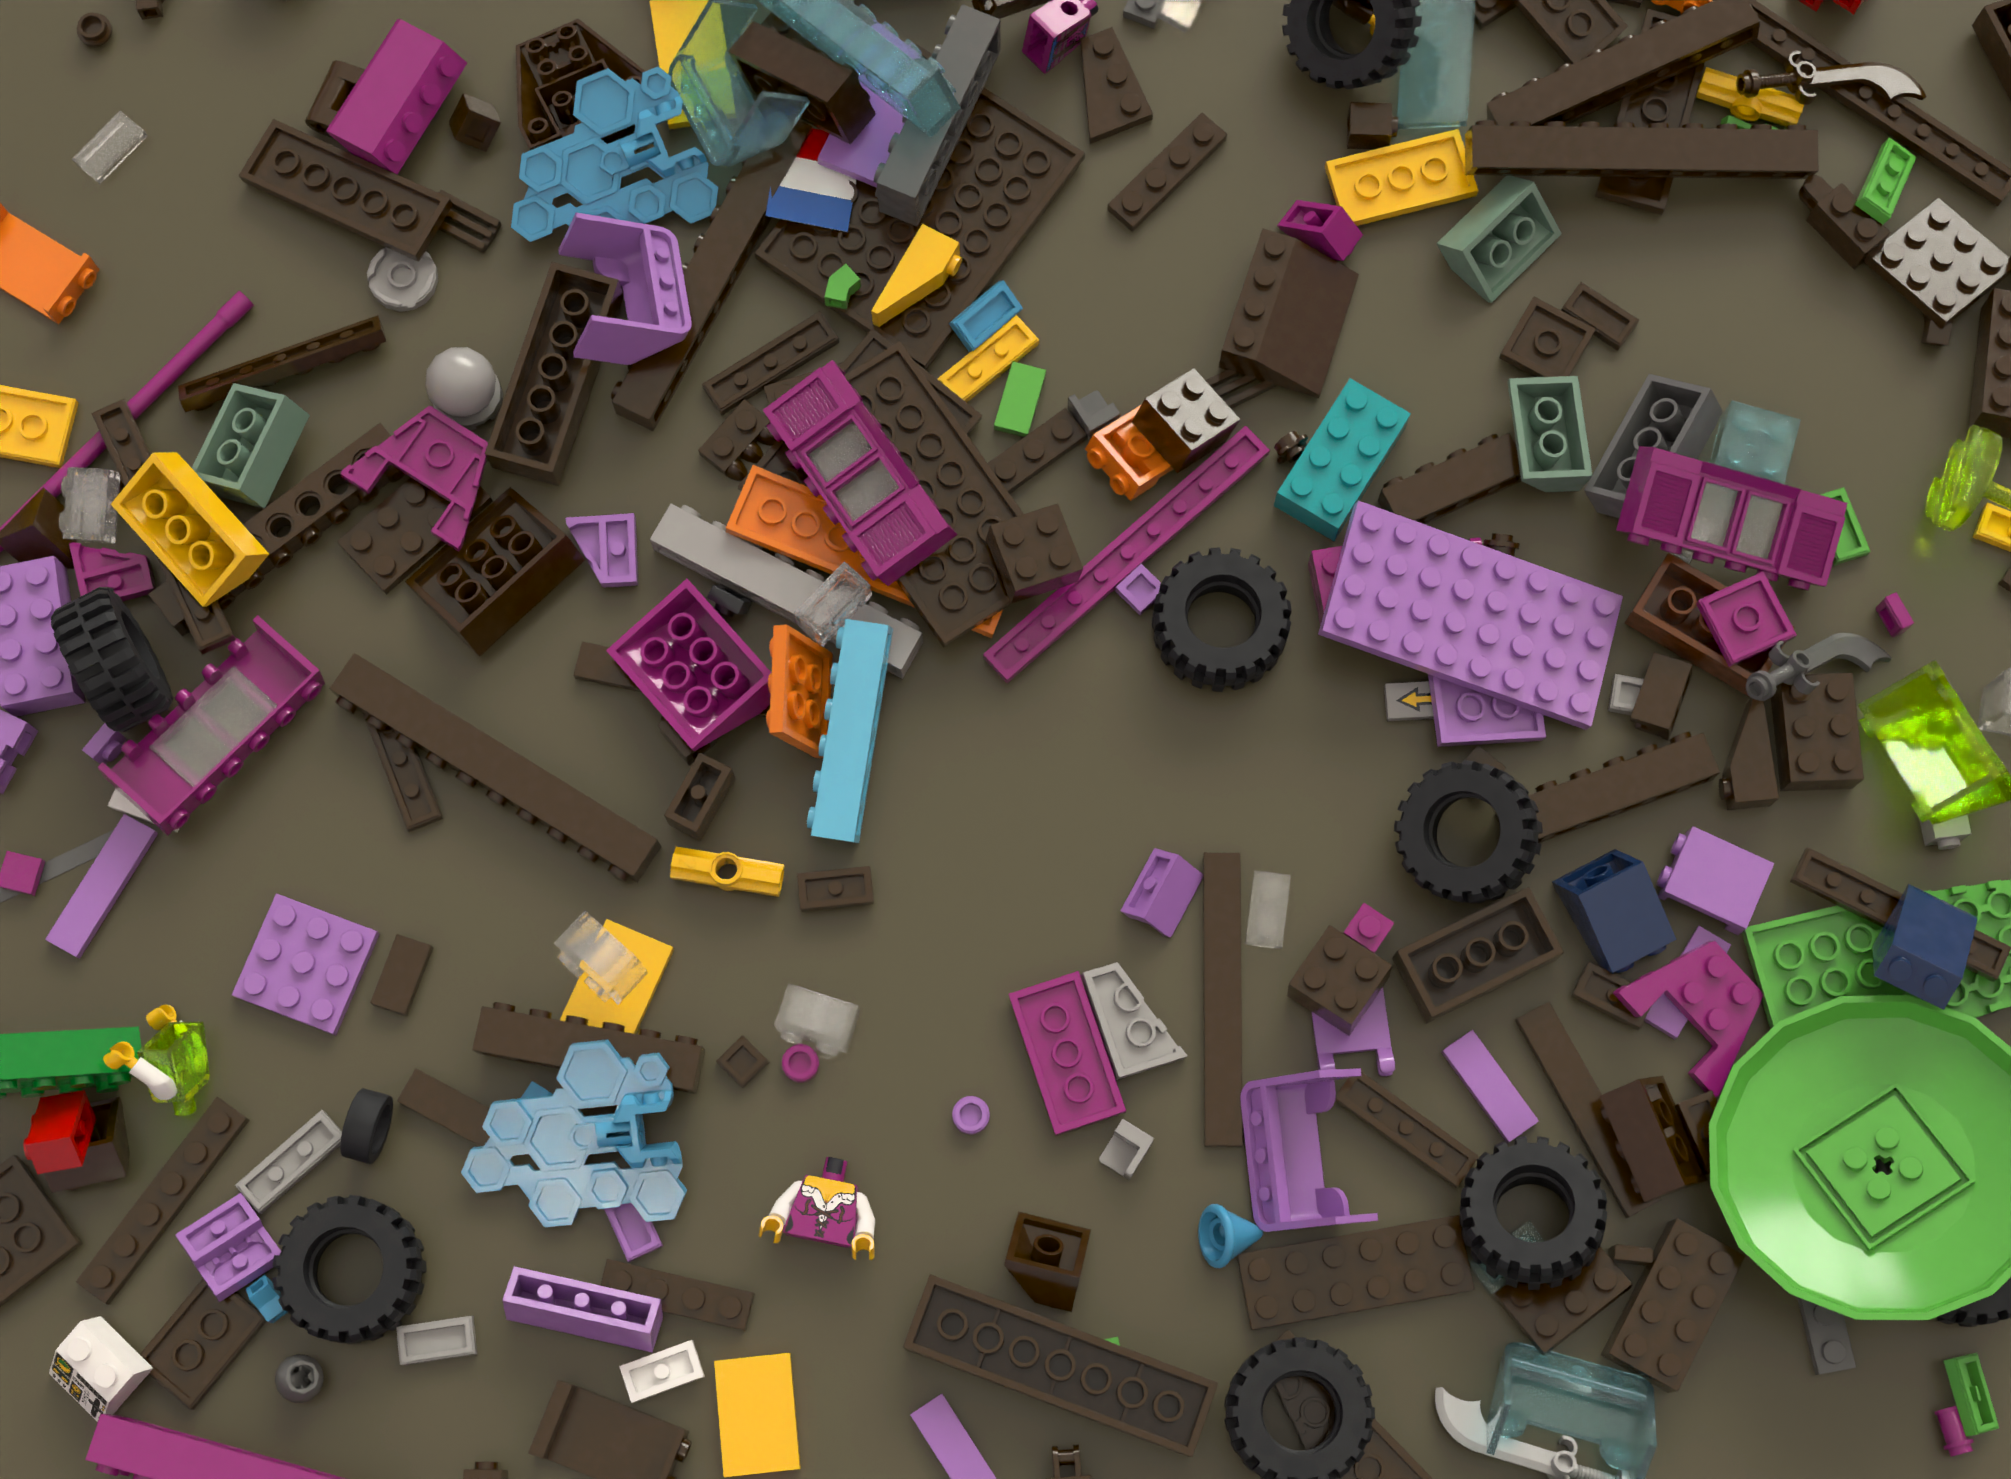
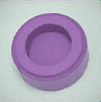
[952,1096,990,1135]

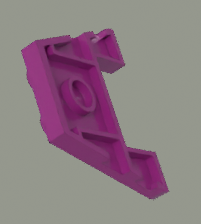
[340,405,488,551]
[1613,941,1763,1097]

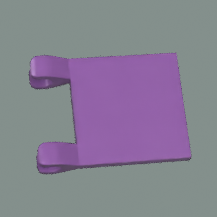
[1311,988,1395,1077]

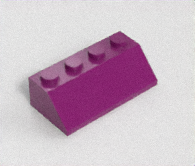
[326,19,467,174]

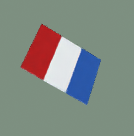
[766,128,856,232]

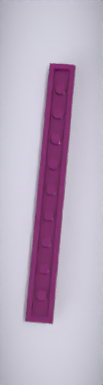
[983,426,1270,683]

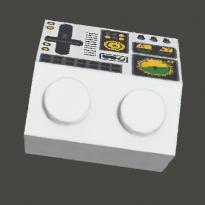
[49,1316,153,1422]

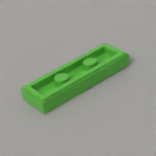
[1855,138,1917,225]

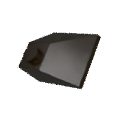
[1004,1211,1091,1312]

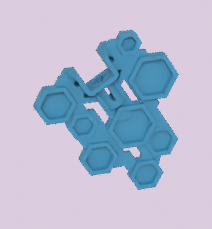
[511,66,718,242]
[461,1039,687,1227]

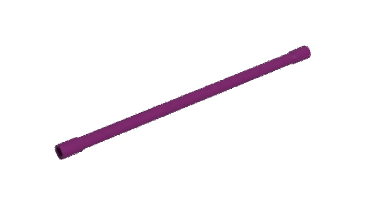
[0,291,254,553]

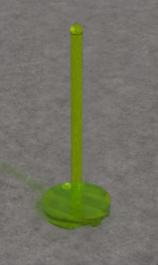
[1925,425,2011,531]

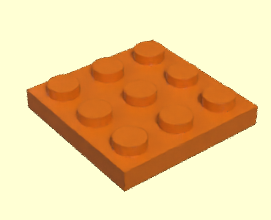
[766,624,833,758]

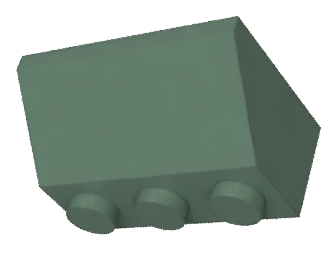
[1436,176,1562,303]
[1507,376,1593,492]

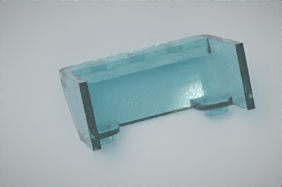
[668,0,810,167]
[1486,1342,1657,1479]

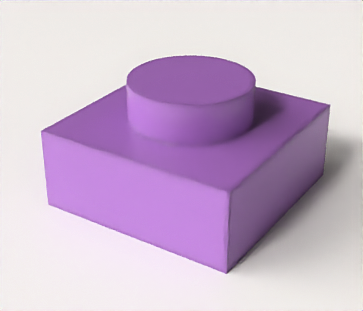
[1115,564,1161,616]
[82,723,126,764]

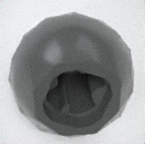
[275,1354,324,1403]

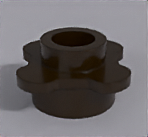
[1274,431,1309,464]

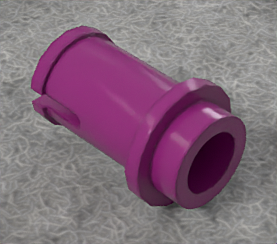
[1935,1406,1974,1457]

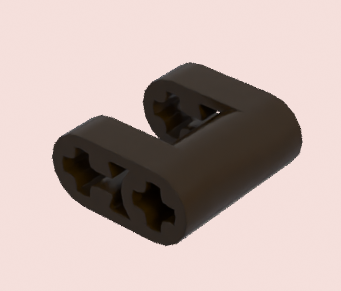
[305,60,365,138]

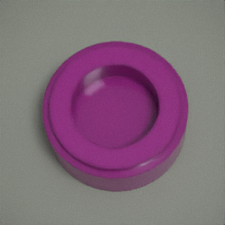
[782,1044,819,1083]

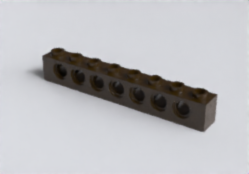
[148,422,406,636]

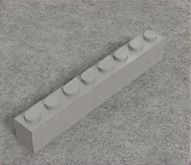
[650,503,923,679]

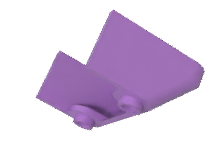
[558,212,692,365]
[1240,1068,1378,1232]

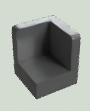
[1068,390,1120,442]

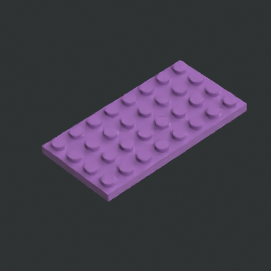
[1318,500,1623,730]

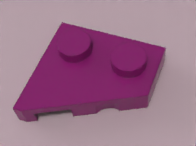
[69,542,156,602]

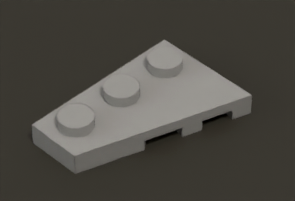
[1081,962,1187,1080]

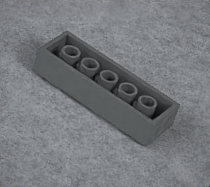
[874,4,1001,227]

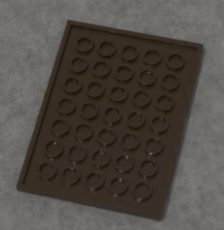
[755,44,1085,370]

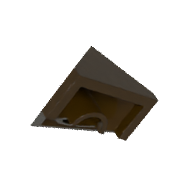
[0,487,76,569]

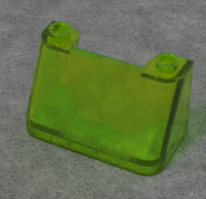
[1858,660,2011,825]

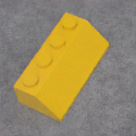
[111,452,269,607]

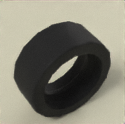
[340,1088,393,1164]

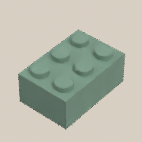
[192,383,310,509]

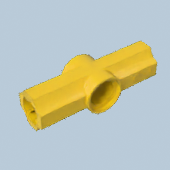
[1696,67,1804,127]
[670,846,785,897]

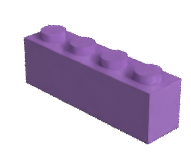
[502,1266,663,1353]

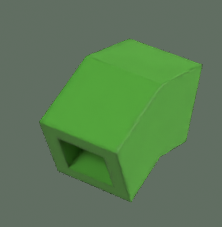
[824,264,861,310]

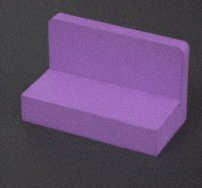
[1120,848,1203,937]

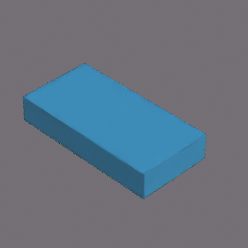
[948,280,1023,351]

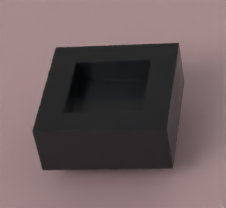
[707,584,753,617]

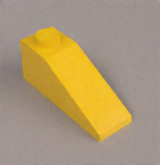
[871,224,963,327]

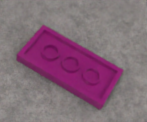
[1008,971,1126,1136]

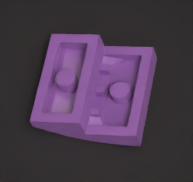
[175,1193,281,1302]

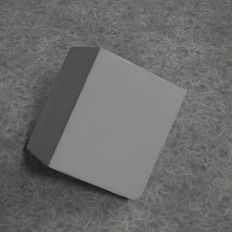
[1099,1119,1155,1181]

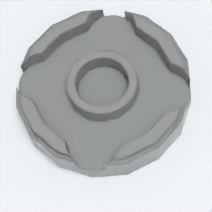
[367,247,438,312]

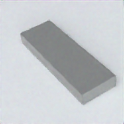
[235,1110,342,1214]

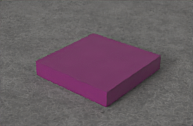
[1696,572,1797,667]

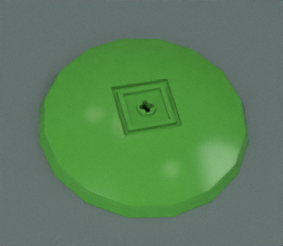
[1709,995,2011,1320]

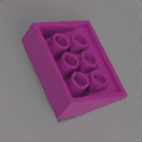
[606,579,772,751]

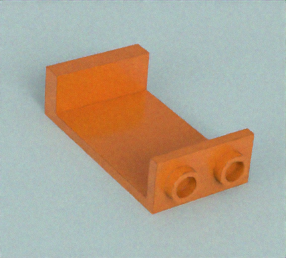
[0,202,100,325]

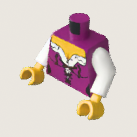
[758,1157,875,1260]

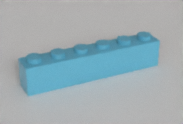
[807,619,893,843]

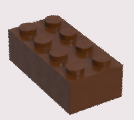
[1625,553,1795,697]

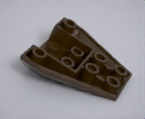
[516,19,645,150]

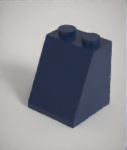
[1552,849,1677,973]
[1873,884,1978,1010]

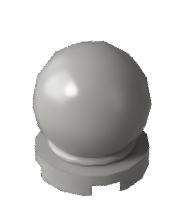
[425,347,503,430]

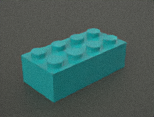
[1274,378,1411,542]

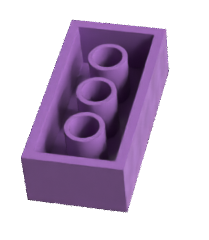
[0,556,86,717]

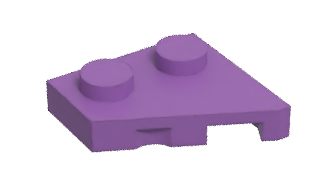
[566,513,638,588]

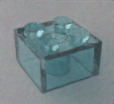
[1709,400,1801,484]

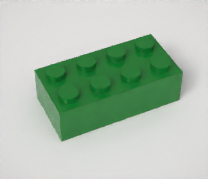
[0,1026,142,1099]

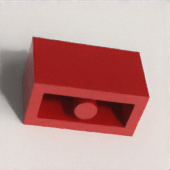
[23,1090,96,1174]

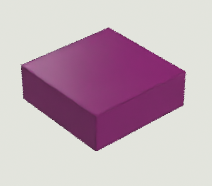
[1876,592,1914,638]
[0,851,46,896]

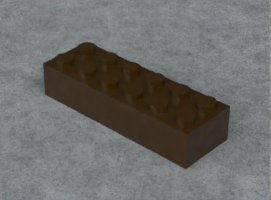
[485,262,624,486]

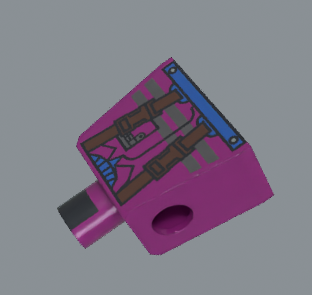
[1022,0,1098,74]

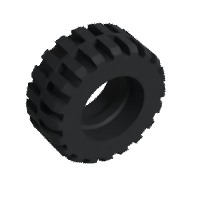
[1282,0,1422,89]
[1152,547,1292,692]
[51,587,173,732]
[1394,760,1543,904]
[1460,1136,1608,1290]
[272,1195,427,1344]
[1224,1337,1375,1479]

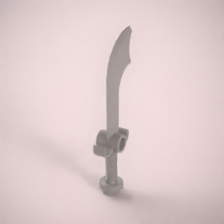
[1435,1387,1635,1479]

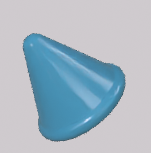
[1198,1204,1263,1268]

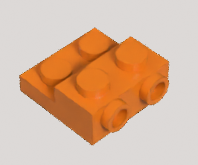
[1085,405,1173,501]

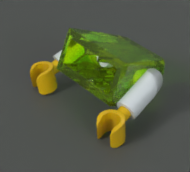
[103,1004,210,1116]

